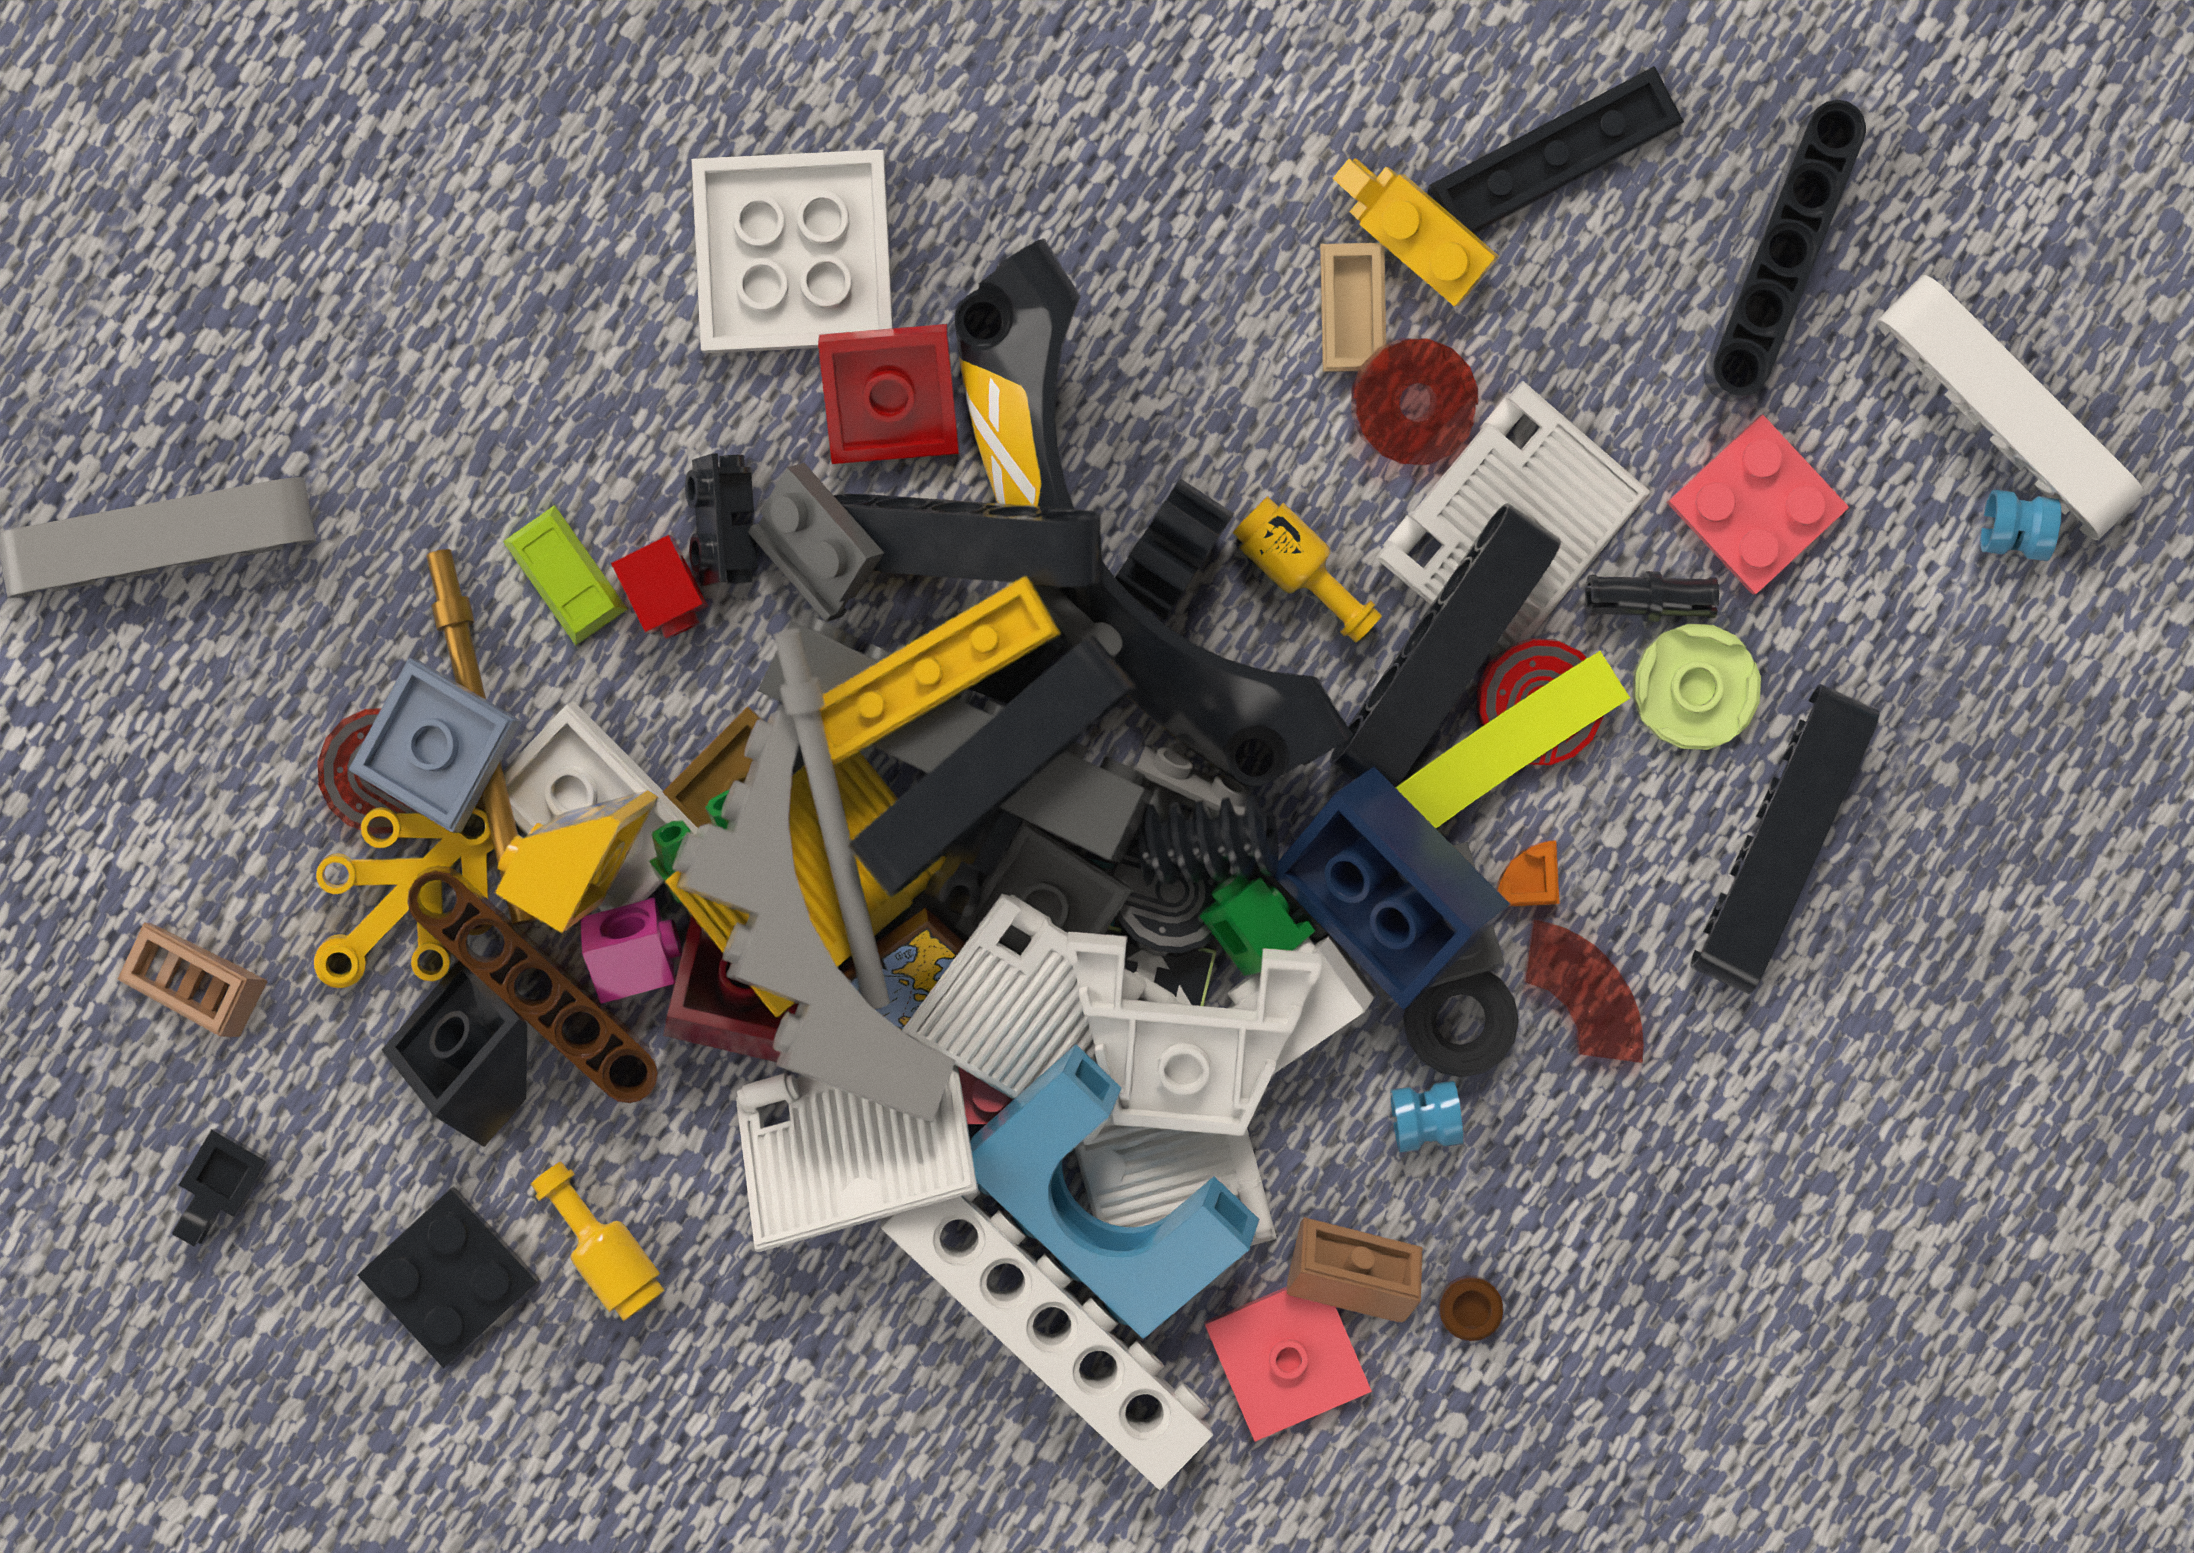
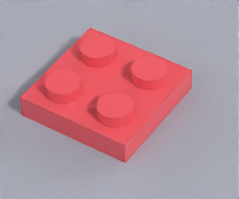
[1667,414,1849,595]

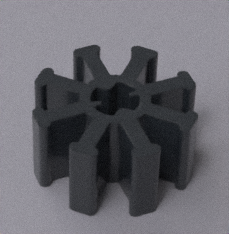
[1115,478,1234,619]

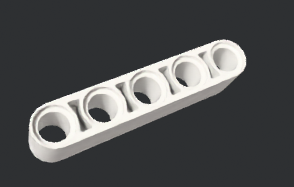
[1876,275,2145,541]

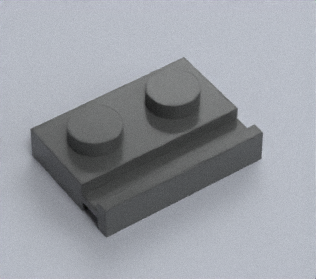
[748,463,884,622]

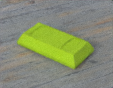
[503,505,628,645]

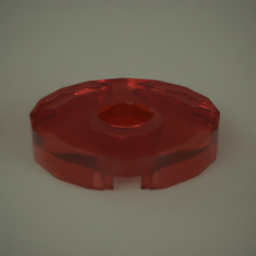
[1351,338,1478,465]

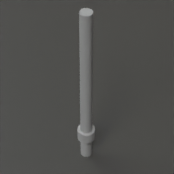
[774,628,890,1009]

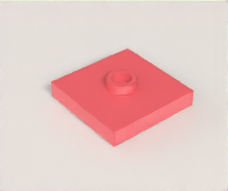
[1204,1287,1372,1442]

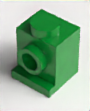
[1199,873,1315,976]

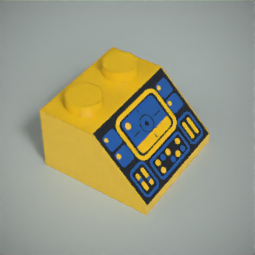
[495,790,658,933]

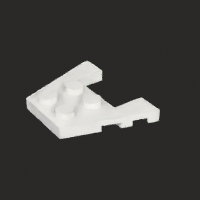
[1066,932,1322,1136]

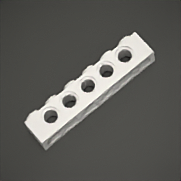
[880,1190,1213,1490]

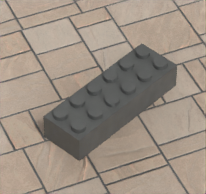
[757,616,1154,863]

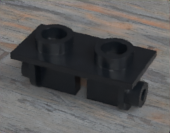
[685,453,758,586]

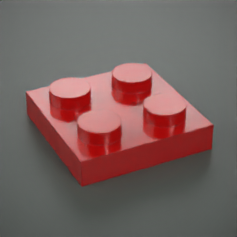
[818,324,959,464]

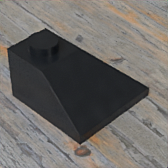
[382,960,527,1147]

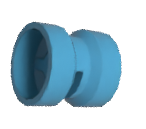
[1980,489,2061,561]
[1390,1081,1463,1153]

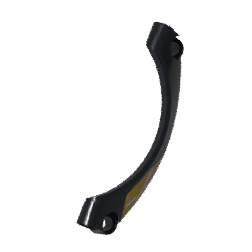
[954,238,1353,786]

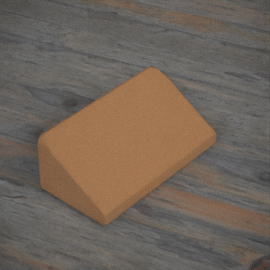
[1287,1217,1422,1322]

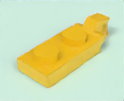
[1332,158,1499,307]

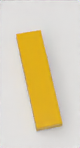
[819,576,1061,766]

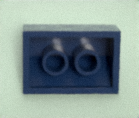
[1273,767,1510,1010]

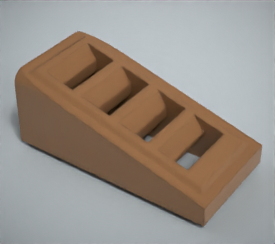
[117,922,267,1037]

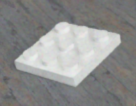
[691,150,893,353]

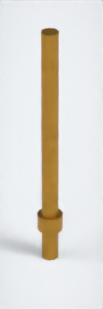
[426,549,537,925]

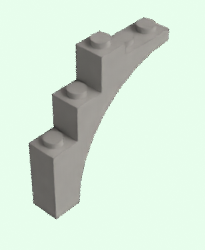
[673,710,956,1122]

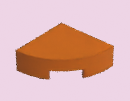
[1496,840,1560,907]

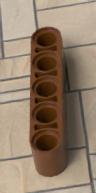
[407,865,658,1103]

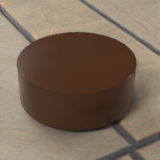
[1438,1275,1503,1341]

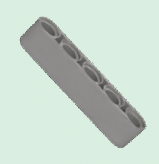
[0,477,316,598]

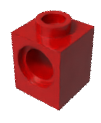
[611,535,708,639]

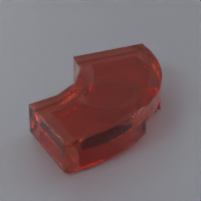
[1523,919,1644,1063]

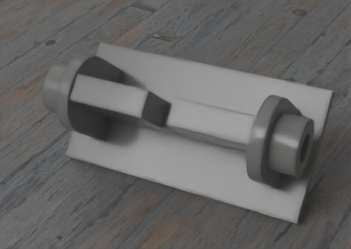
[1135,746,1260,820]

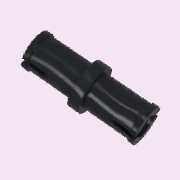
[1585,571,1719,622]

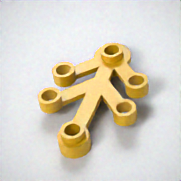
[314,795,494,988]

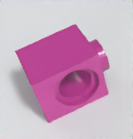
[581,898,683,1004]

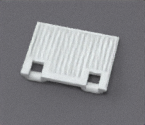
[1376,381,1650,658]
[902,894,1183,1145]
[736,1064,978,1252]
[1075,1116,1277,1246]

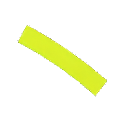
[1396,651,1630,828]

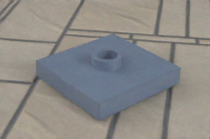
[348,658,522,833]

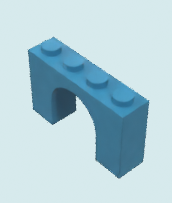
[970,1044,1260,1339]

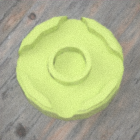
[1633,624,1761,750]

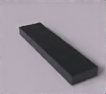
[1428,66,1684,234]

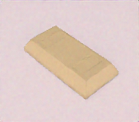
[1320,243,1387,372]

